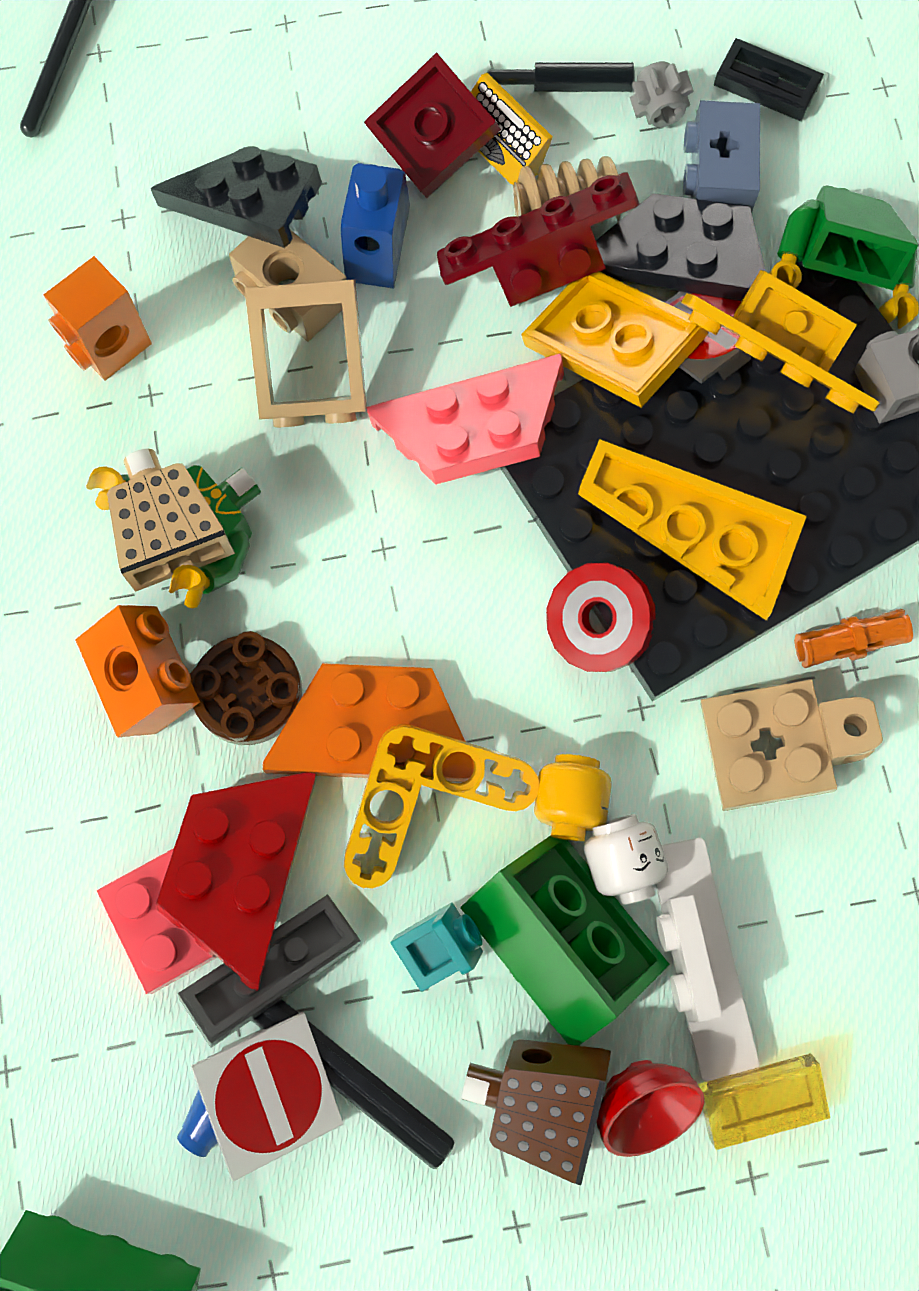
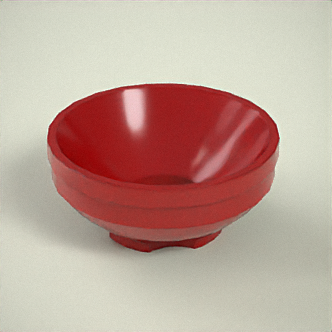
[596,1060,705,1157]

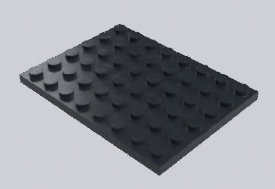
[500,261,919,702]

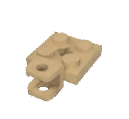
[700,679,883,811]

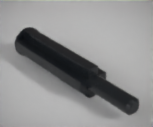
[487,61,635,93]

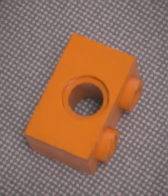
[43,256,152,381]
[75,605,200,738]

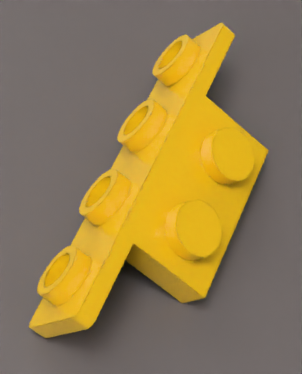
[681,270,880,414]

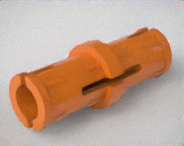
[794,609,913,668]

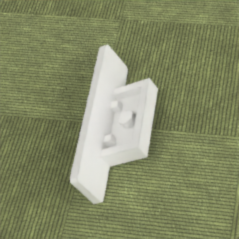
[655,837,760,1082]

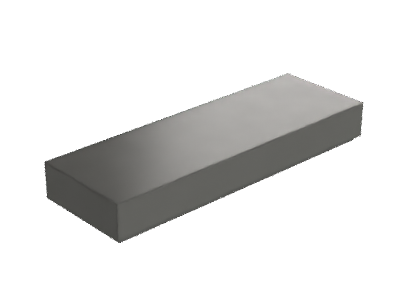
[178,894,361,1048]

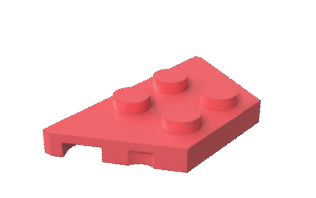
[366,354,564,485]

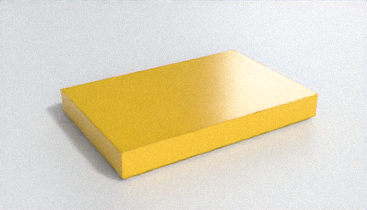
[521,272,708,408]

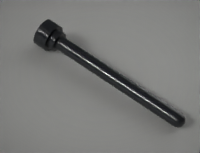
[20,0,92,138]

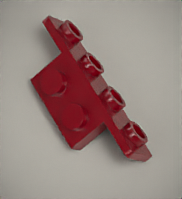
[437,172,640,307]

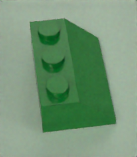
[460,835,670,1046]
[0,1210,201,1291]

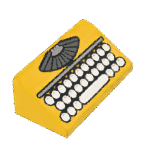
[470,73,553,185]

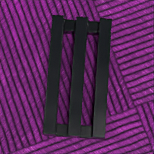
[713,38,824,122]

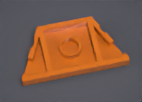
[262,663,474,782]

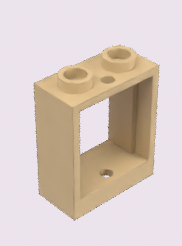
[245,279,367,428]

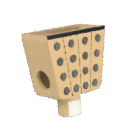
[107,448,235,592]

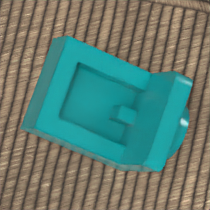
[390,902,483,992]

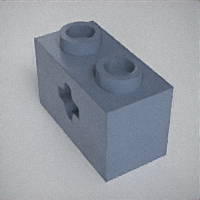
[683,100,760,213]

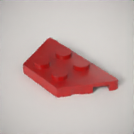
[156,772,316,990]

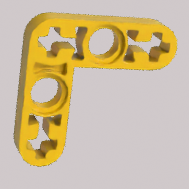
[344,724,540,889]

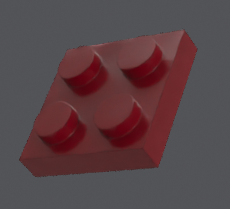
[364,52,501,199]

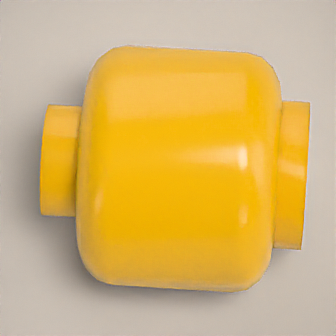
[534,754,612,841]

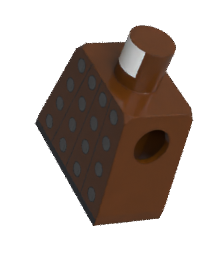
[461,1039,611,1186]

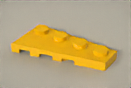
[578,439,806,620]

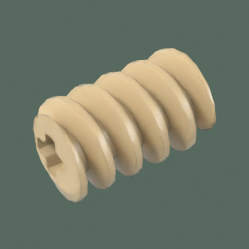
[513,156,621,224]

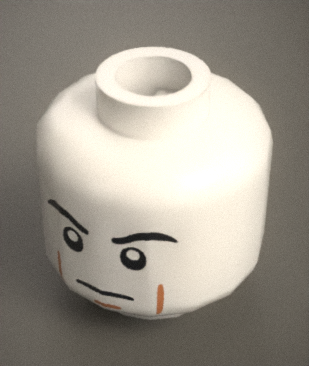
[584,814,668,905]

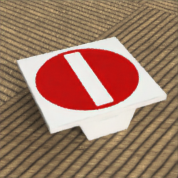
[190,1012,344,1182]

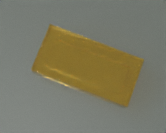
[698,1053,831,1150]

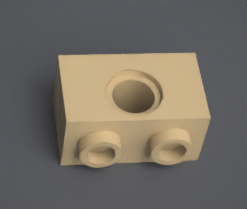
[229,229,346,342]

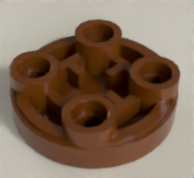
[190,631,303,745]

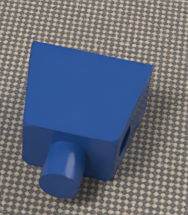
[341,163,410,289]

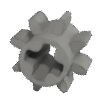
[629,61,694,127]

